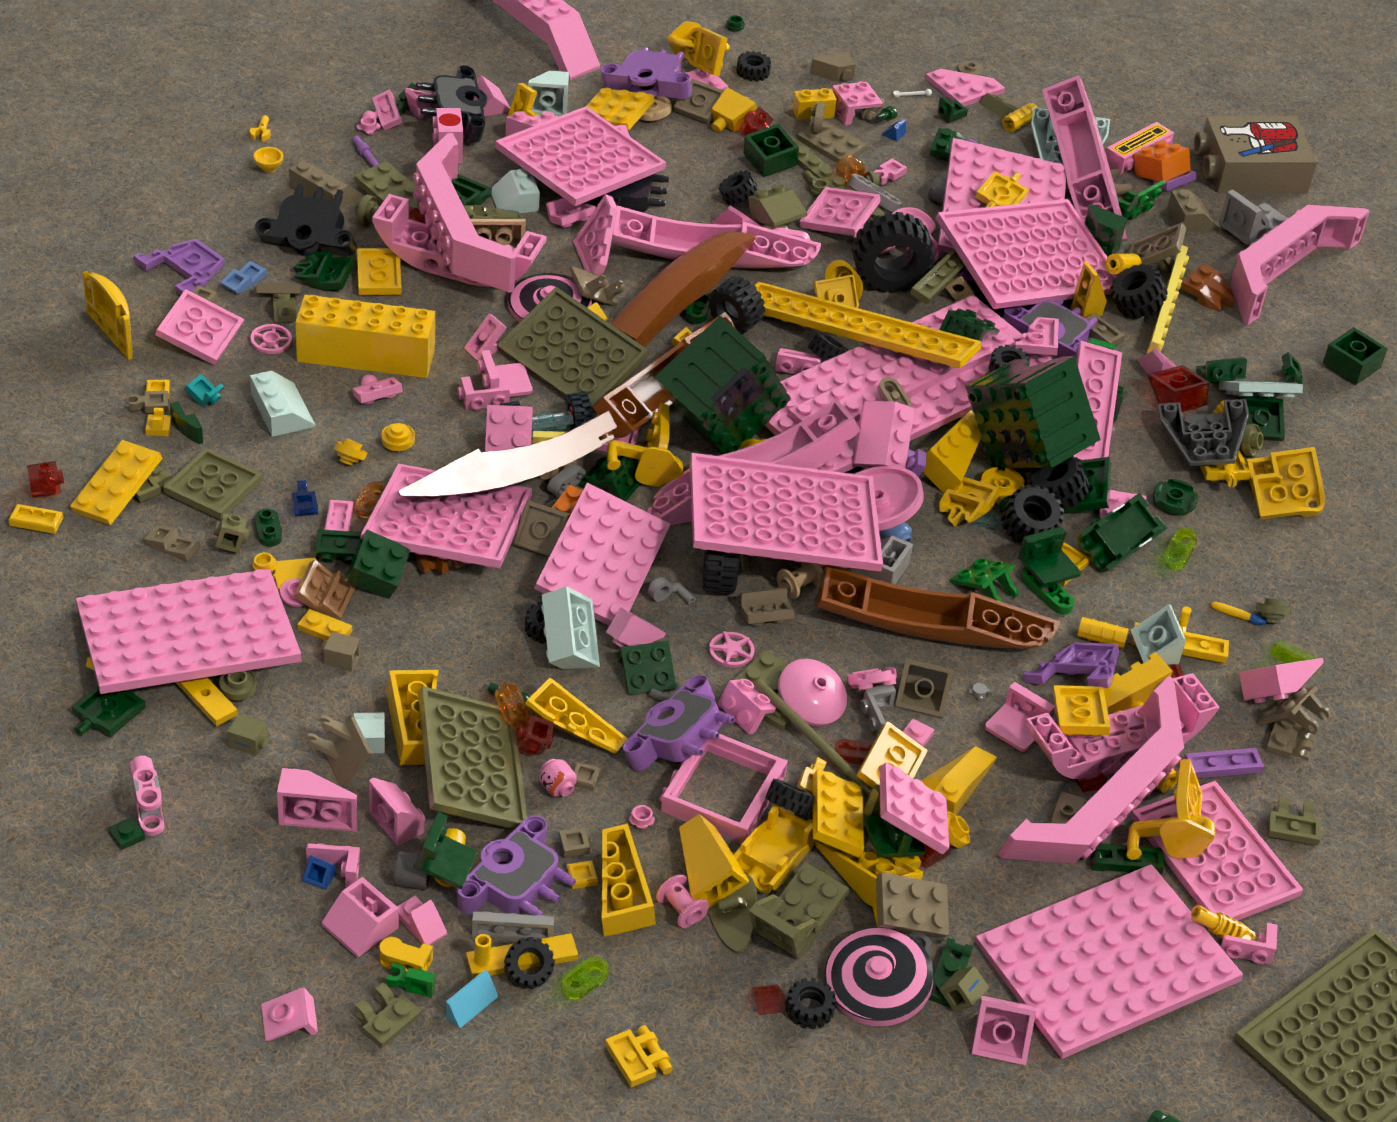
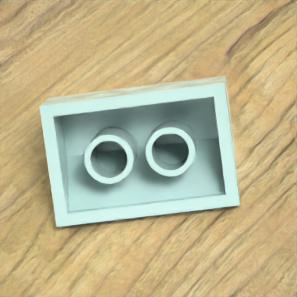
[250,371,315,437]
[542,586,600,669]

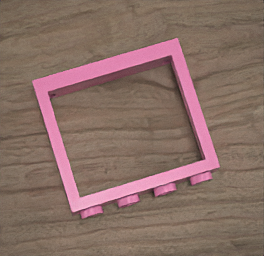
[659,734,788,844]

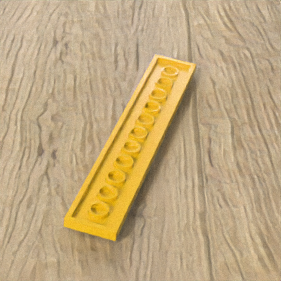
[755,282,981,369]

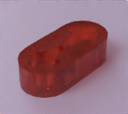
[834,739,873,765]

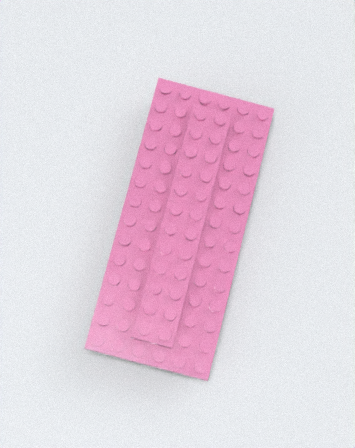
[764,295,1052,473]

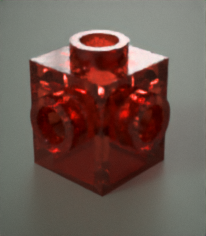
[739,106,774,135]
[27,461,64,498]
[515,715,554,755]

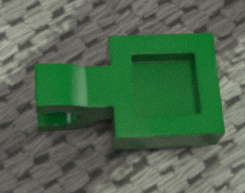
[386,962,435,998]

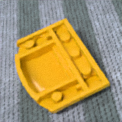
[82,271,133,360]

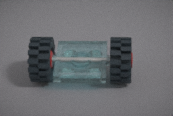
[499,392,593,433]

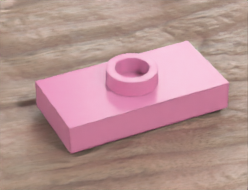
[324,500,354,531]

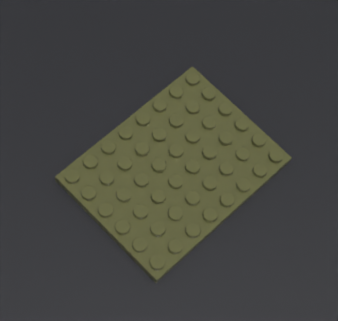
[1234,928,1397,1122]

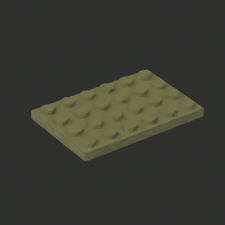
[497,287,650,412]
[418,686,527,829]

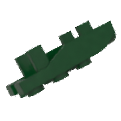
[1077,493,1168,572]

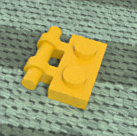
[605,1025,673,1088]

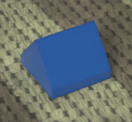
[882,118,906,142]
[302,855,337,890]

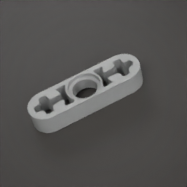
[848,174,902,212]

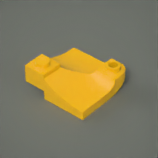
[1246,447,1325,519]

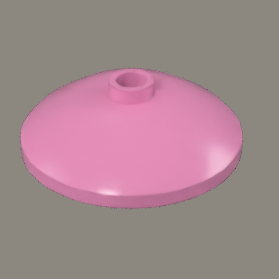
[778,659,847,727]

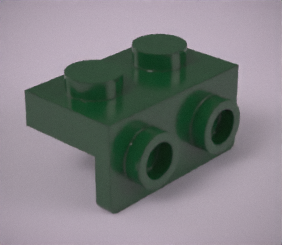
[1196,357,1247,383]
[314,529,362,564]

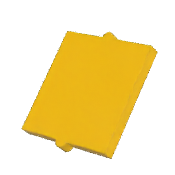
[273,558,316,591]

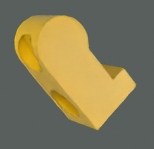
[379,937,433,972]

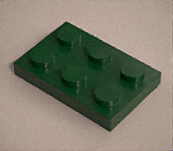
[1063,456,1111,514]

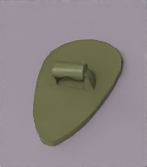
[708,872,757,953]

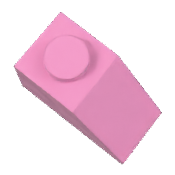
[606,607,666,647]

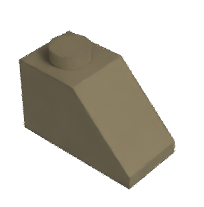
[811,52,856,82]

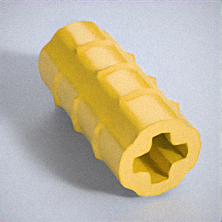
[1002,103,1038,132]
[1077,617,1129,649]

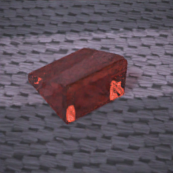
[752,984,785,1015]

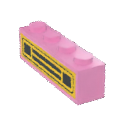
[1105,122,1174,175]

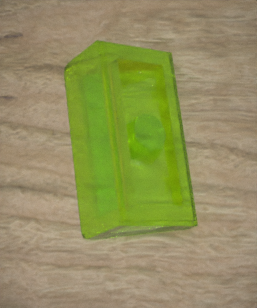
[1270,640,1320,677]

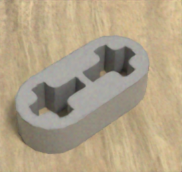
[547,463,586,497]

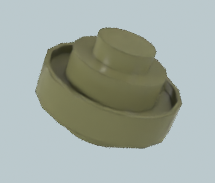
[355,194,379,226]
[1240,424,1263,457]
[1255,598,1291,623]
[219,670,257,701]

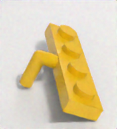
[1132,606,1229,663]

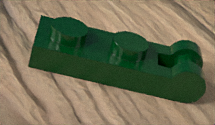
[1090,843,1164,875]
[928,938,974,1008]

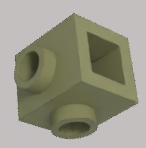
[213,514,249,553]

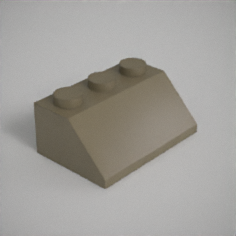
[289,160,363,209]

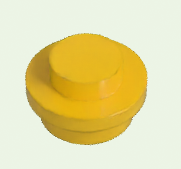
[252,552,277,572]

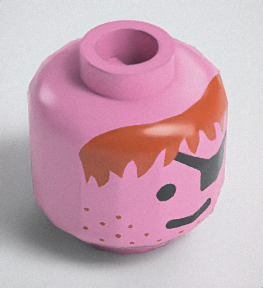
[539,759,577,797]

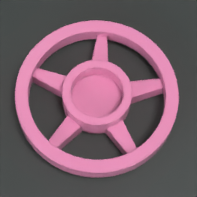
[250,324,292,354]
[709,631,754,668]

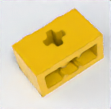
[792,88,837,120]

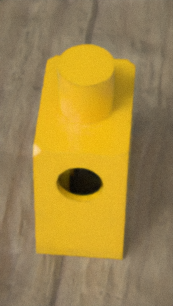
[711,87,758,133]

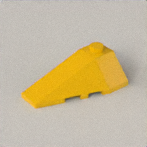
[525,678,628,754]
[921,746,997,815]
[815,840,923,907]

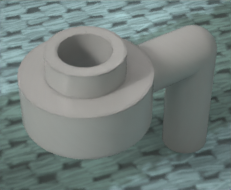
[648,577,696,604]

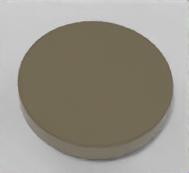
[958,61,983,76]

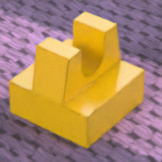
[145,408,172,436]

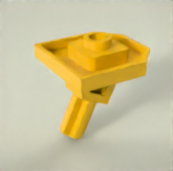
[813,275,859,308]

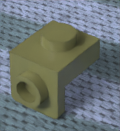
[272,293,296,323]

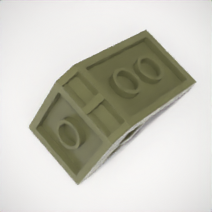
[749,862,849,959]

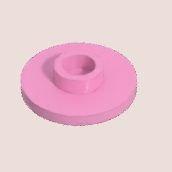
[280,578,305,607]

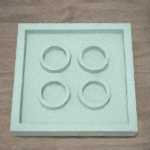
[1219,381,1303,397]

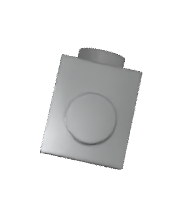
[861,684,896,736]

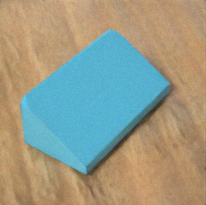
[446,970,498,1028]

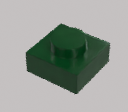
[108,817,145,850]

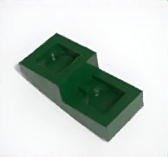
[170,402,203,444]

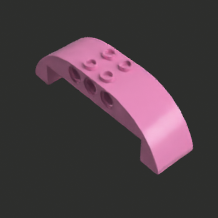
[372,194,547,287]

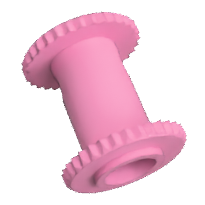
[656,875,709,928]

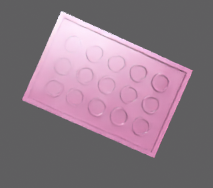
[534,483,671,626]
[1131,781,1303,921]

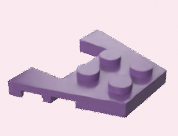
[133,239,225,296]
[1022,642,1119,688]

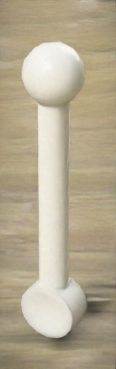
[893,89,932,97]

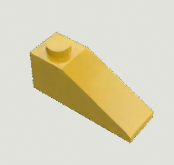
[1070,261,1106,318]

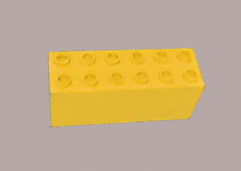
[296,295,435,378]

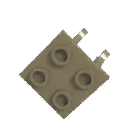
[569,266,625,306]
[1257,685,1331,733]
[305,715,372,788]

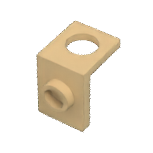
[945,276,975,303]

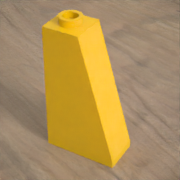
[679,814,749,909]

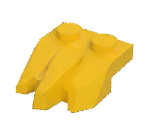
[939,477,1001,527]

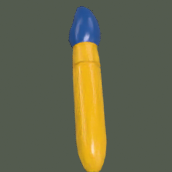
[1210,602,1266,625]

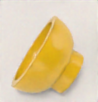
[254,147,283,173]

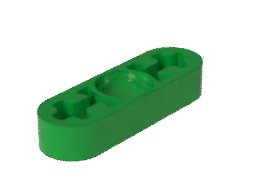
[1021,567,1074,615]

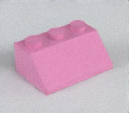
[853,401,915,469]

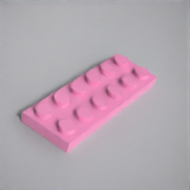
[1074,341,1122,460]

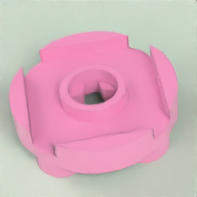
[847,667,897,689]

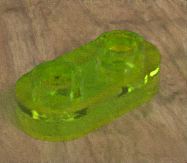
[1164,527,1197,570]
[561,957,609,1000]

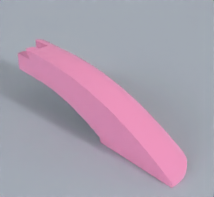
[1042,75,1127,241]
[611,206,821,268]
[647,398,861,526]

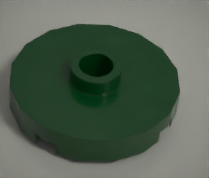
[1152,479,1198,515]

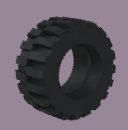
[852,212,935,293]

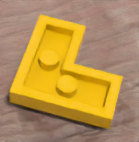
[507,83,540,117]

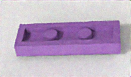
[1184,748,1264,778]

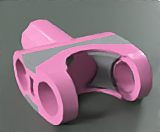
[129,756,164,836]

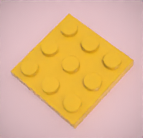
[586,88,654,131]

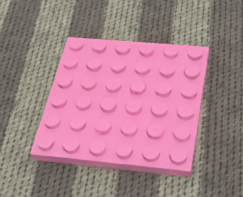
[495,106,666,206]
[361,464,532,568]

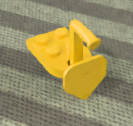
[667,21,730,76]
[607,403,683,487]
[1126,759,1215,860]

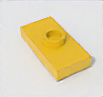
[9,504,63,534]

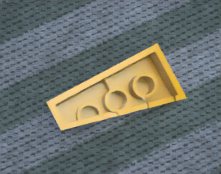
[923,410,982,494]
[1103,652,1173,715]
[386,670,439,765]
[602,823,656,936]

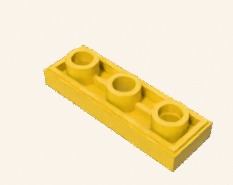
[175,677,238,727]

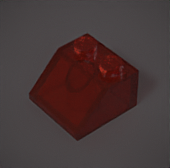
[1148,365,1210,412]

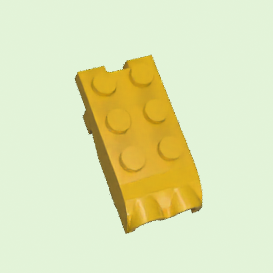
[734,804,817,894]

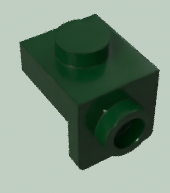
[937,96,968,122]

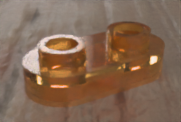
[355,481,387,518]
[495,682,529,727]

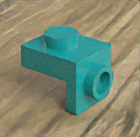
[184,374,224,408]

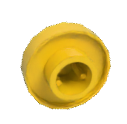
[381,423,415,452]
[333,438,368,465]
[947,812,970,848]

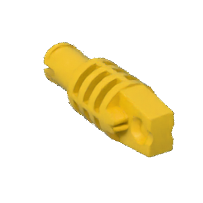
[1190,905,1256,941]

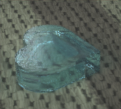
[971,509,1001,530]

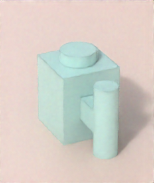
[354,712,385,753]

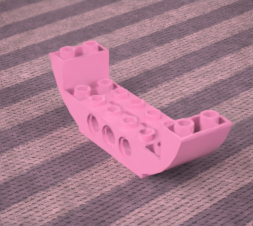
[1026,673,1220,783]

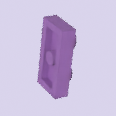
[1153,171,1196,191]

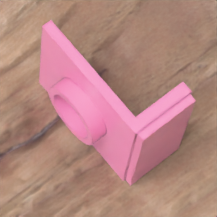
[261,988,318,1041]

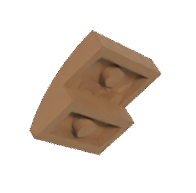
[294,559,356,619]

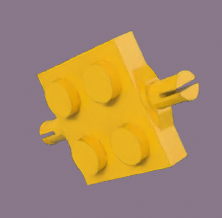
[975,171,1029,208]
[1200,450,1251,487]

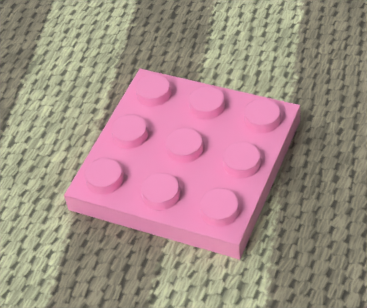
[800,187,881,236]
[155,289,244,365]
[879,762,949,854]

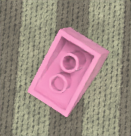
[1239,658,1324,703]
[277,768,358,832]

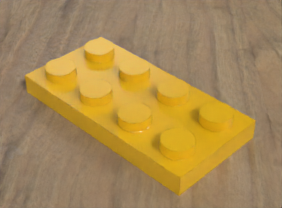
[70,440,163,526]
[813,768,864,857]

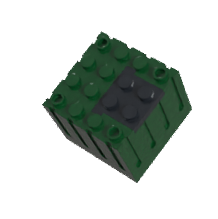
[654,316,791,455]
[965,356,1101,468]

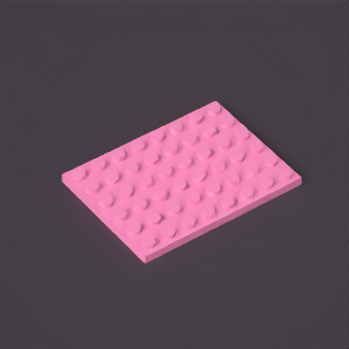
[937,138,1067,253]
[935,199,1118,309]
[690,453,883,572]
[76,569,302,694]
[975,864,1243,1059]

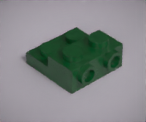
[1238,396,1285,441]

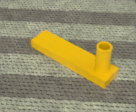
[466,933,578,979]

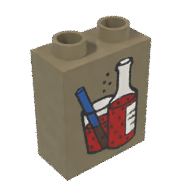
[1194,116,1317,193]

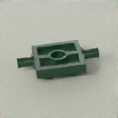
[72,686,146,737]

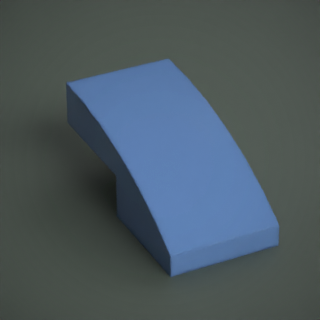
[220,261,267,294]

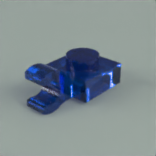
[292,480,318,517]

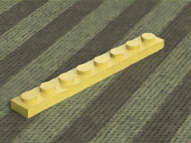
[1146,245,1189,354]

